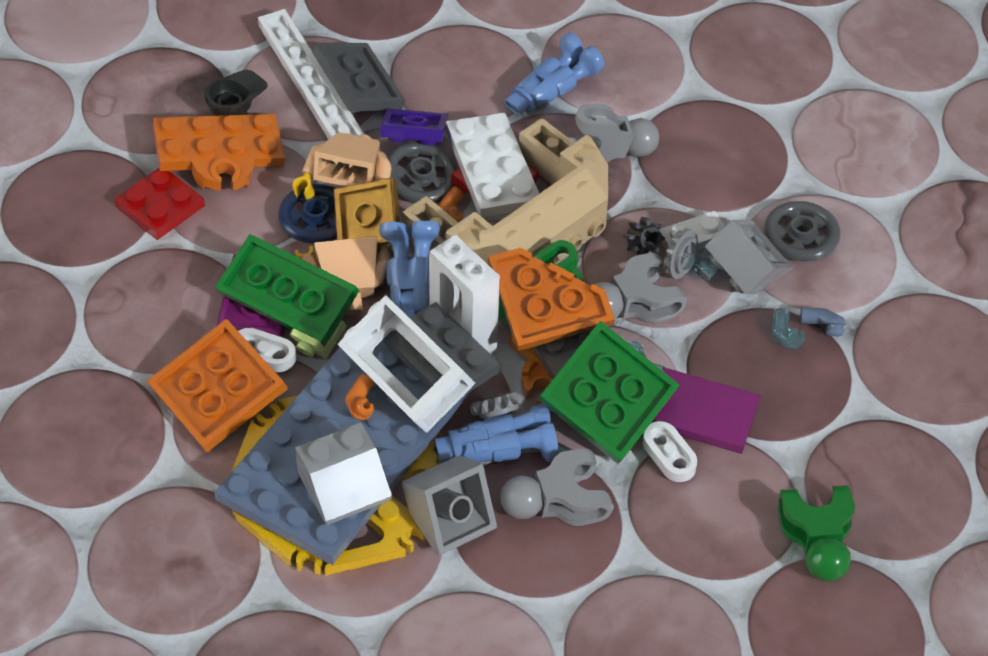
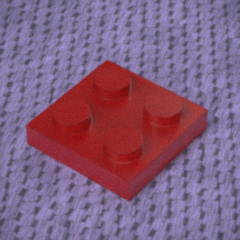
[114,168,205,240]

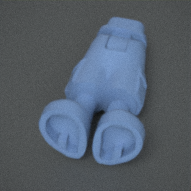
[504,32,605,116]
[379,221,440,318]
[434,403,559,463]

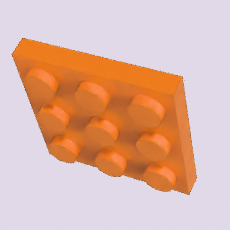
[147,319,288,453]

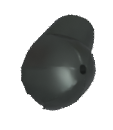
[204,69,268,116]

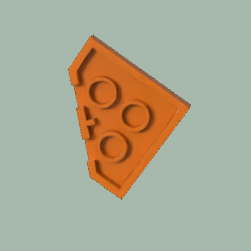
[488,248,615,351]

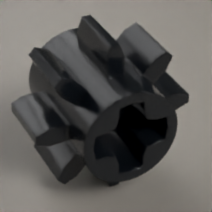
[623,217,665,255]

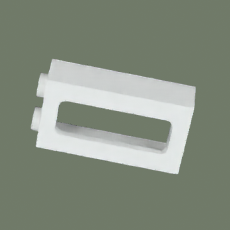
[429,235,500,355]
[338,295,475,433]

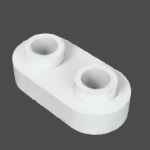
[238,328,296,372]
[643,421,697,482]

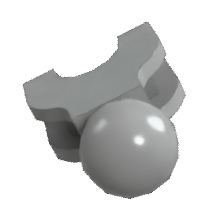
[569,104,659,163]
[595,252,688,323]
[500,449,614,526]

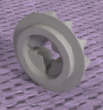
[664,228,699,279]
[470,391,525,419]

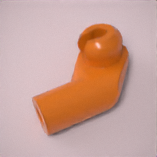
[438,187,464,223]
[345,374,374,420]

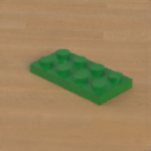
[214,234,360,347]

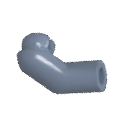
[800,307,846,337]

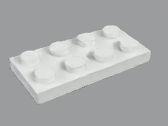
[445,113,539,217]

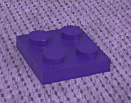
[380,108,448,145]

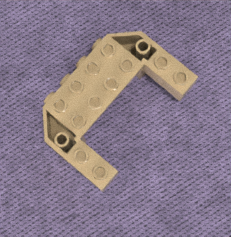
[402,118,608,269]

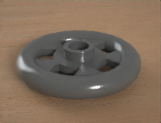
[387,141,457,203]
[764,201,840,262]

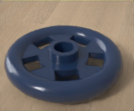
[278,184,337,244]

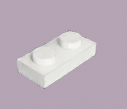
[659,211,725,252]

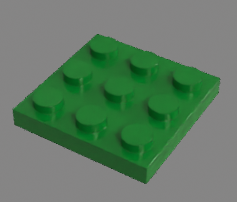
[538,321,679,464]

